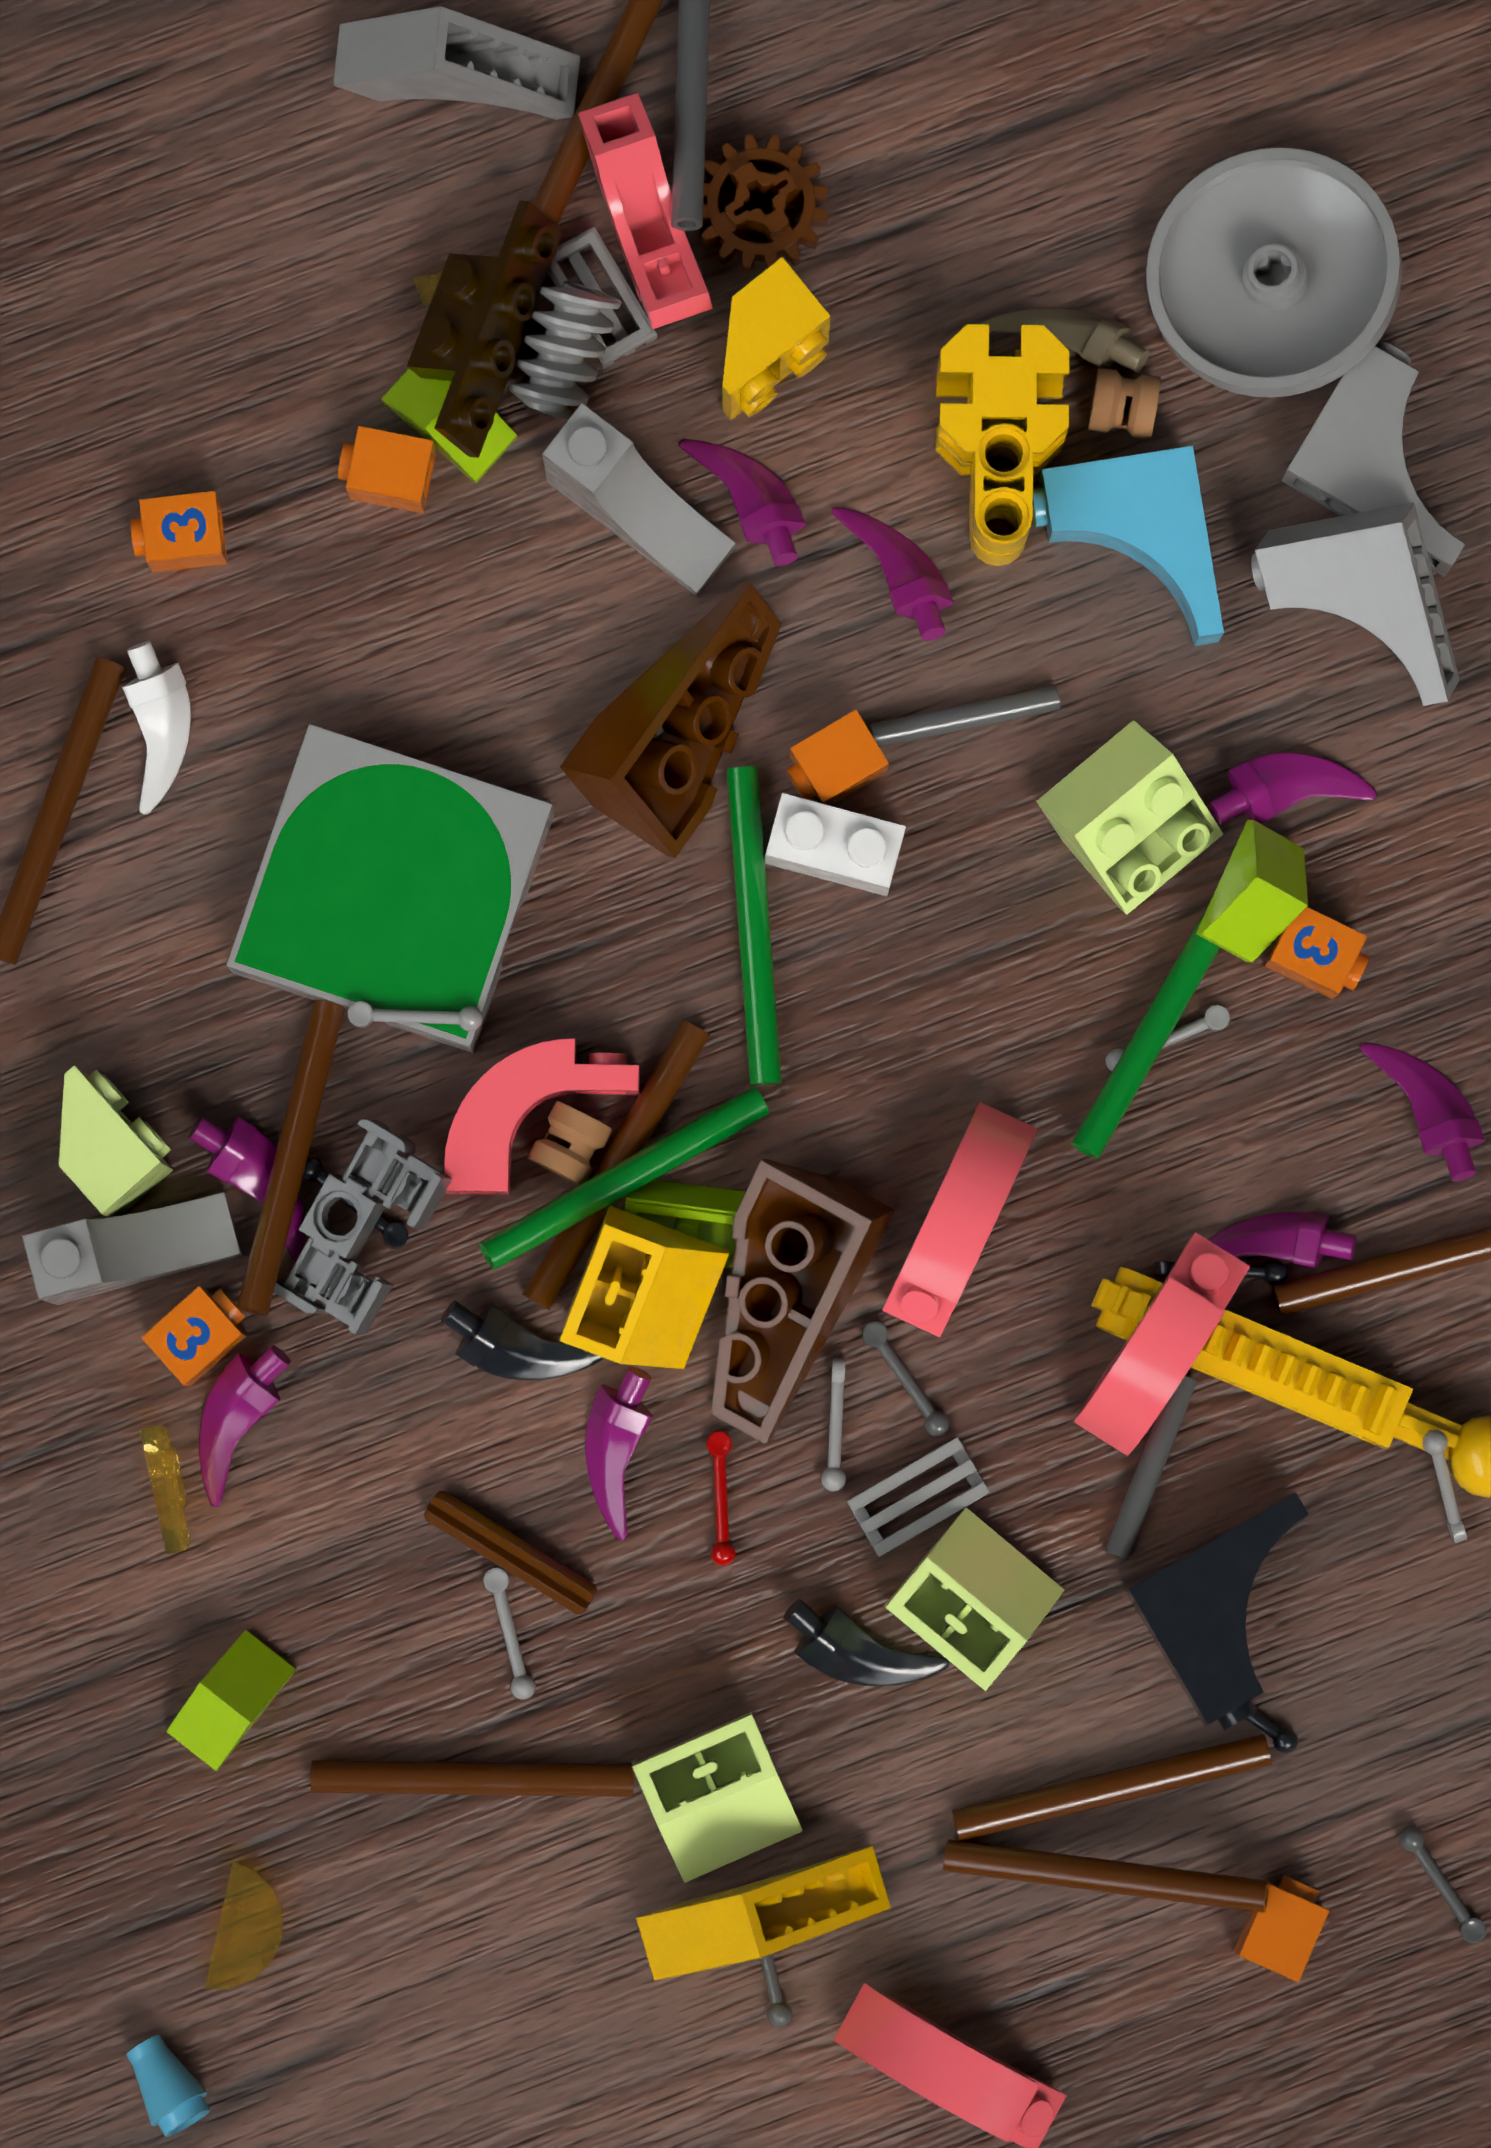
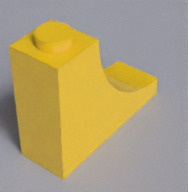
[636,1846,891,1981]

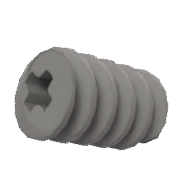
[508,281,622,421]

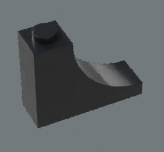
[1127,1492,1309,1731]

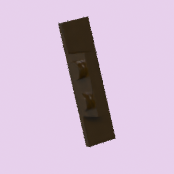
[407,200,563,458]

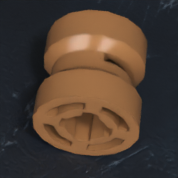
[1088,367,1161,440]
[527,1101,612,1185]

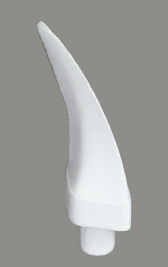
[122,641,191,815]

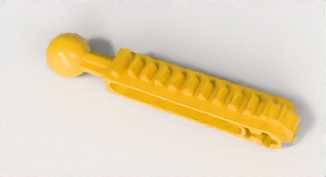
[1091,1267,1491,1498]

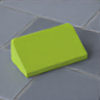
[625,1180,746,1268]

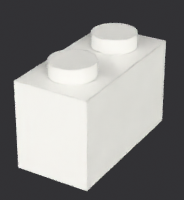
[765,793,906,896]

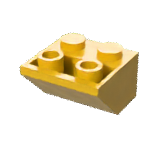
[722,257,831,421]
[560,1205,730,1369]

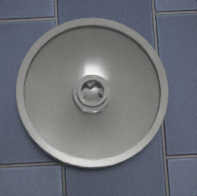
[1146,148,1402,398]

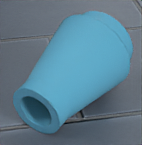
[126,2035,210,2137]

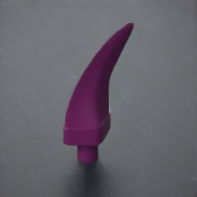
[679,439,806,566]
[831,507,954,641]
[1208,753,1377,825]
[1360,1042,1485,1181]
[188,1117,305,1261]
[1207,1212,1357,1268]
[199,1345,291,1507]
[585,1366,653,1541]

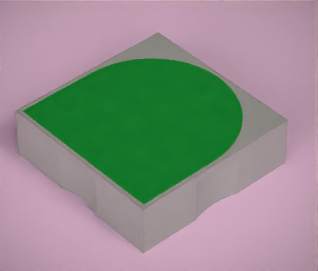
[226,724,555,1053]

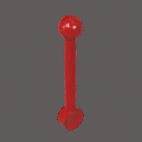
[706,1431,736,1566]

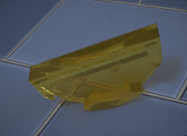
[140,1425,191,1554]
[204,1860,284,1989]

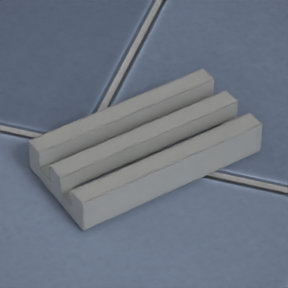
[547,227,658,369]
[846,1437,990,1557]

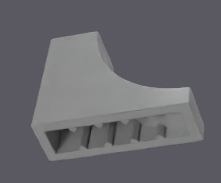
[333,6,580,120]
[1281,341,1465,577]
[542,404,736,597]
[1251,502,1460,706]
[22,1192,243,1305]

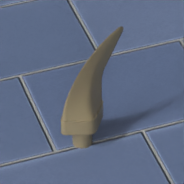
[980,308,1149,373]

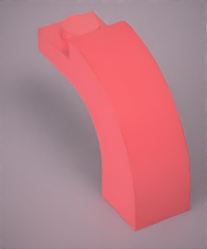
[578,93,713,329]
[444,1038,640,1195]
[882,1102,1037,1337]
[1074,1232,1250,1456]
[833,1983,1067,2148]

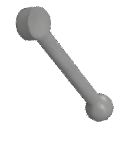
[348,1001,483,1031]
[1105,1005,1230,1071]
[821,1357,846,1492]
[1422,1429,1467,1544]
[483,1568,536,1700]

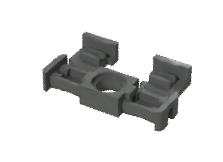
[274,1119,452,1335]

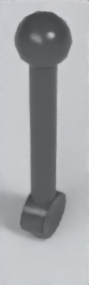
[863,1322,950,1437]
[1399,1826,1486,1944]
[760,1953,792,2027]

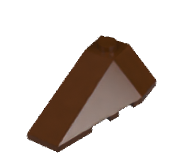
[560,582,782,858]
[711,1159,895,1444]

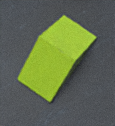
[381,369,518,484]
[1196,820,1308,962]
[166,1629,297,1771]

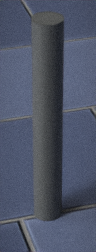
[869,685,1061,747]
[1104,1376,1197,1560]

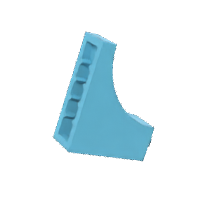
[1033,446,1224,646]

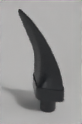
[441,1300,605,1380]
[784,1599,949,1686]

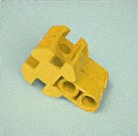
[935,324,1069,566]

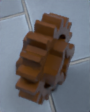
[702,135,829,274]

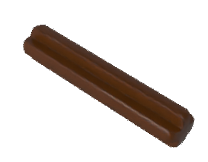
[424,1491,597,1614]

